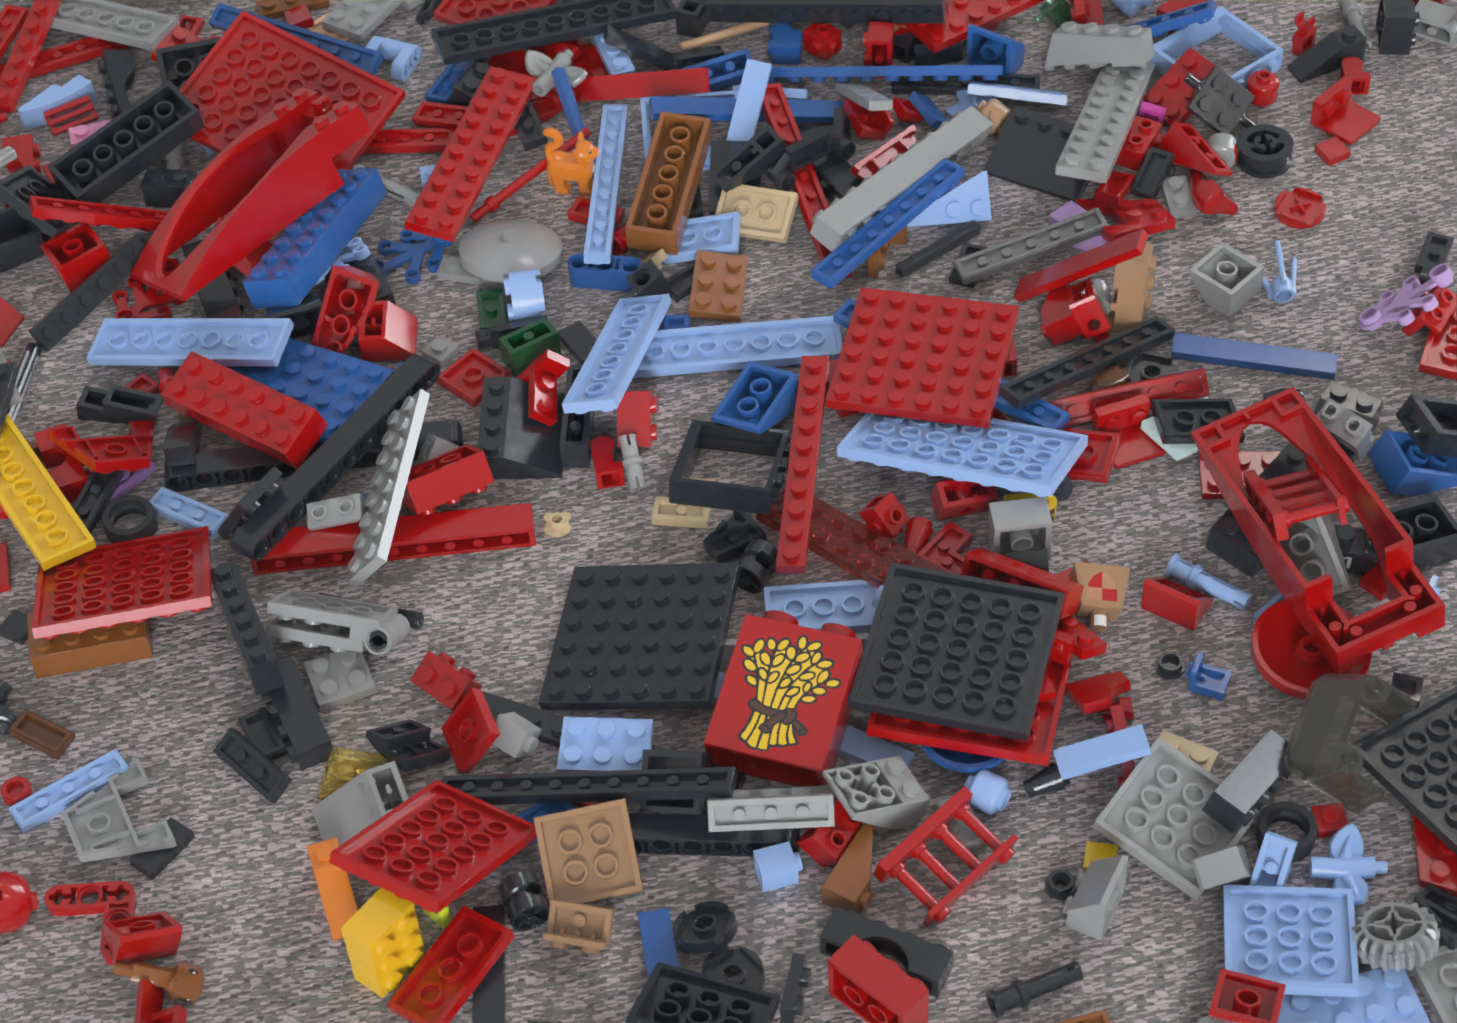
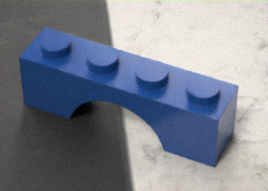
[767,23,803,65]

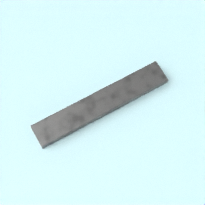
[953,207,1109,285]

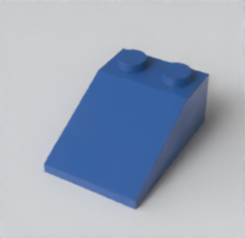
[711,361,799,434]
[1367,430,1457,497]

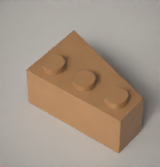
[1108,243,1157,334]

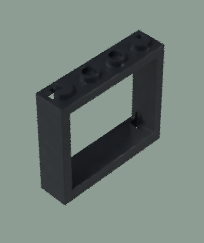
[669,420,791,515]

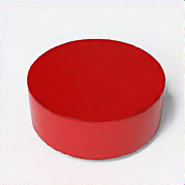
[0,776,33,806]

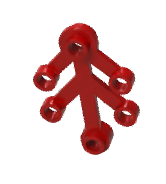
[112,258,186,318]

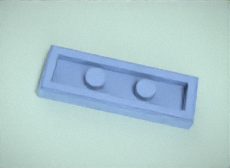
[149,486,229,539]
[1053,724,1151,780]

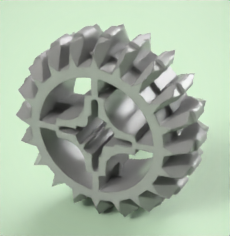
[1351,899,1440,973]

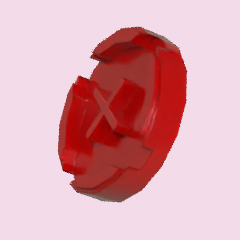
[1273,187,1327,229]

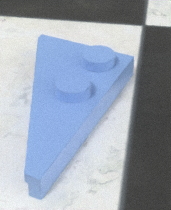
[907,171,992,228]

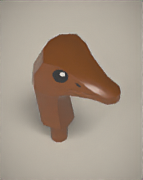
[113,961,204,1003]

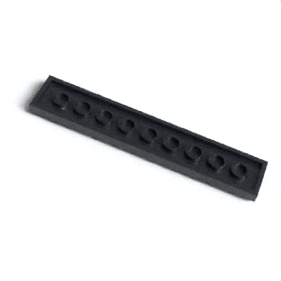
[431,0,677,65]

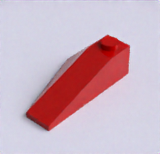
[311,266,380,354]

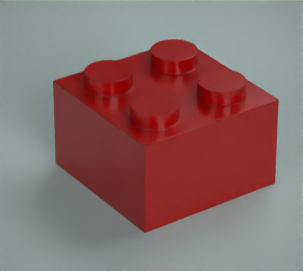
[40,222,111,292]

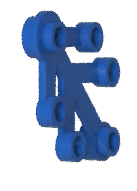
[375,229,455,284]

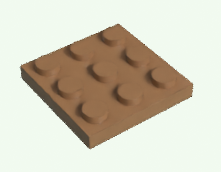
[534,798,644,905]

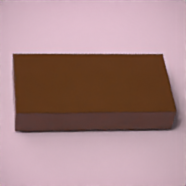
[8,708,76,760]

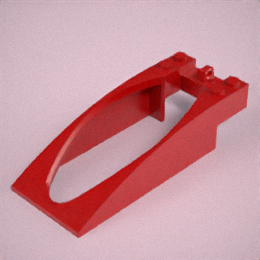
[130,88,371,301]
[1191,387,1445,675]

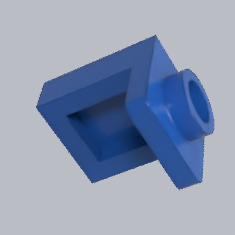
[1185,652,1232,701]

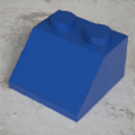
[967,24,1025,74]

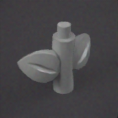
[525,49,587,97]

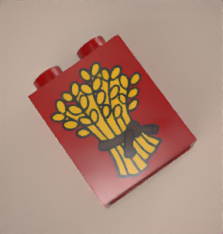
[704,610,863,786]

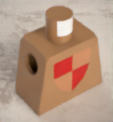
[1069,562,1130,633]

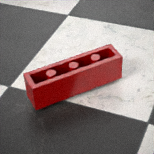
[961,547,1084,618]

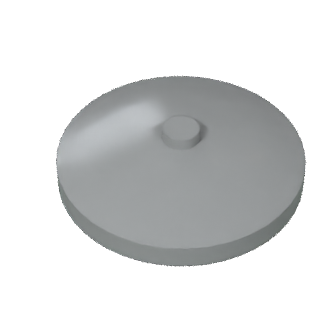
[459,220,562,282]

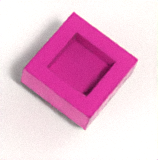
[1137,101,1166,123]

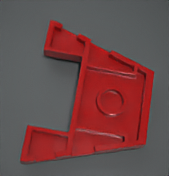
[1075,198,1176,243]
[48,420,154,474]
[1412,814,1457,897]

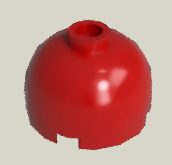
[0,871,38,934]

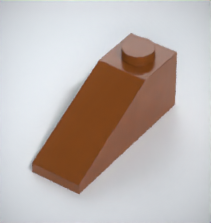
[822,823,873,914]

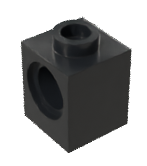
[626,259,673,297]

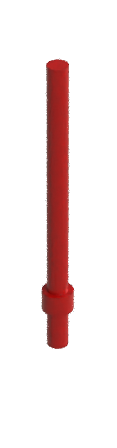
[469,127,592,223]

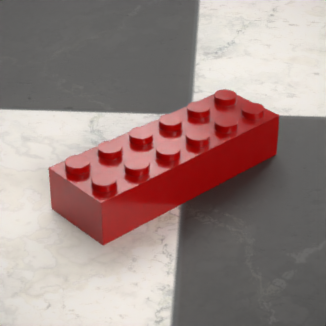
[161,351,328,469]

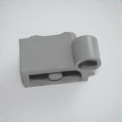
[1414,0,1457,47]

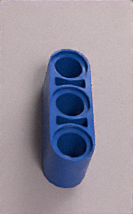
[568,253,642,292]

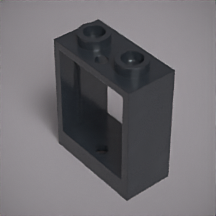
[1396,395,1457,457]

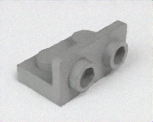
[306,493,367,531]

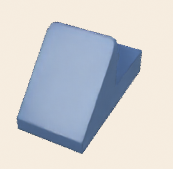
[1249,831,1298,887]

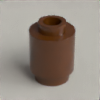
[1089,364,1132,391]

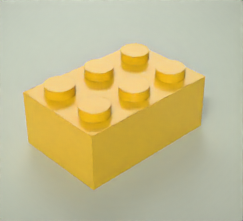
[341,888,425,998]

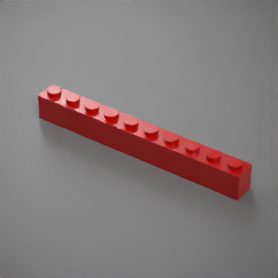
[250,503,536,575]

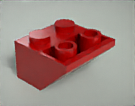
[358,300,418,362]

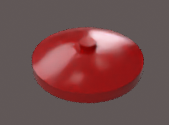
[1250,600,1372,701]

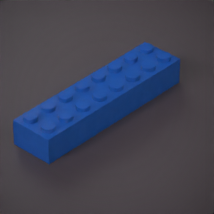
[242,167,387,309]

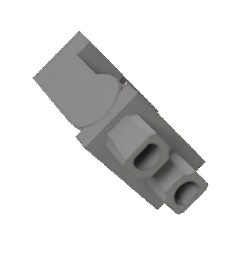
[1316,398,1376,463]

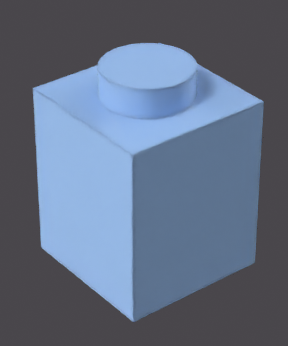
[753,841,803,892]

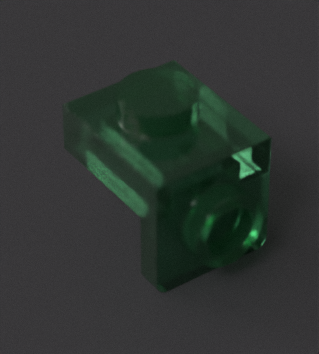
[1036,0,1073,28]

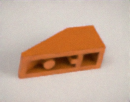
[306,837,358,941]

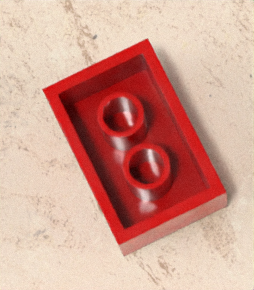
[402,444,495,516]
[828,934,929,1023]

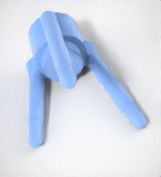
[1262,240,1297,303]

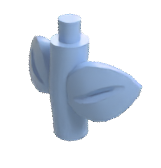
[1309,823,1388,906]

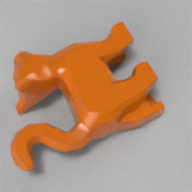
[542,128,600,197]

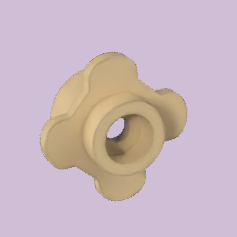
[543,511,572,537]

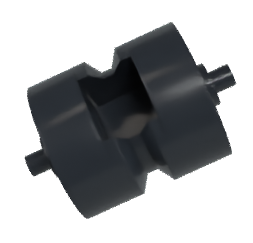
[737,539,778,594]
[498,871,550,931]

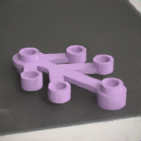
[1358,263,1454,331]

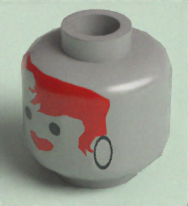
[1206,133,1238,168]

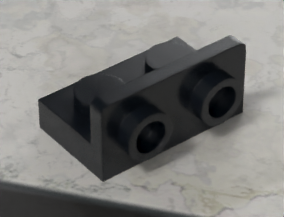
[673,45,725,70]

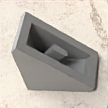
[1191,846,1253,891]

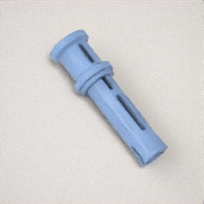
[1164,553,1253,611]

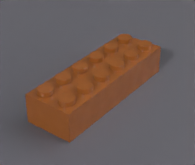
[625,111,712,255]

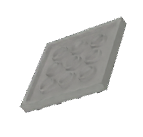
[1092,737,1261,901]

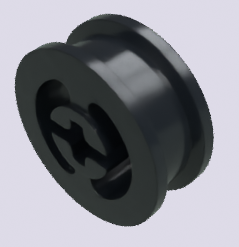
[1236,124,1294,178]

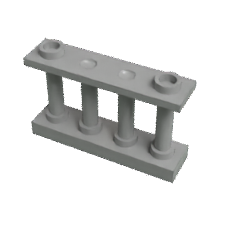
[707,785,835,832]

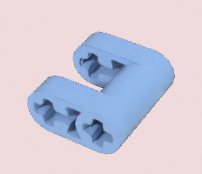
[366,36,422,82]

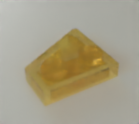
[317,747,389,800]

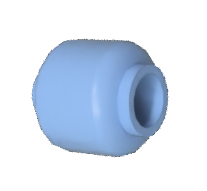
[964,769,1012,815]

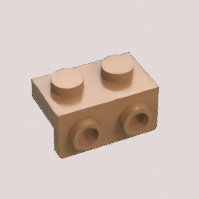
[542,899,615,954]

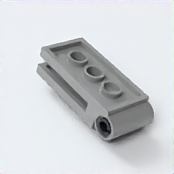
[265,589,410,655]

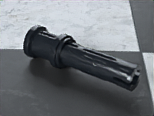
[986,960,1084,1018]

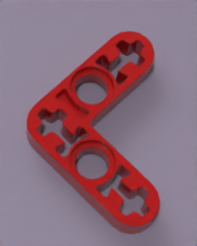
[44,881,137,966]

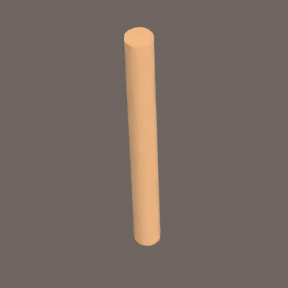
[679,22,771,51]

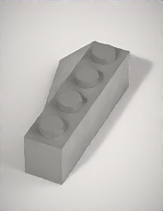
[1044,21,1155,71]

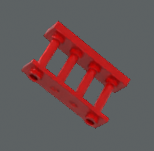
[1243,455,1350,542]
[873,786,1018,927]

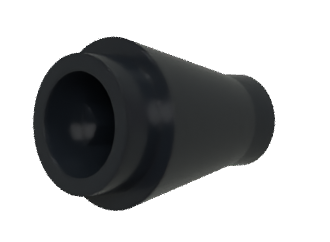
[1023,762,1071,798]

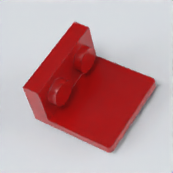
[1310,76,1381,145]
[1093,394,1166,469]

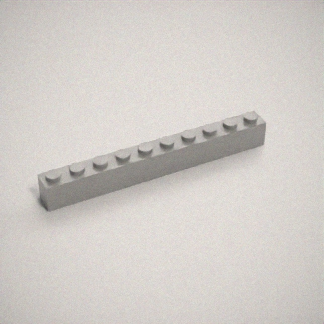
[810,106,994,252]

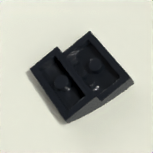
[366,719,451,772]

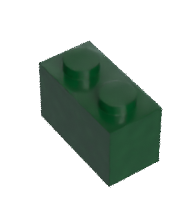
[499,317,561,376]

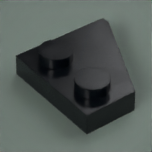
[703,511,767,563]

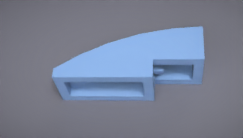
[18,75,97,129]

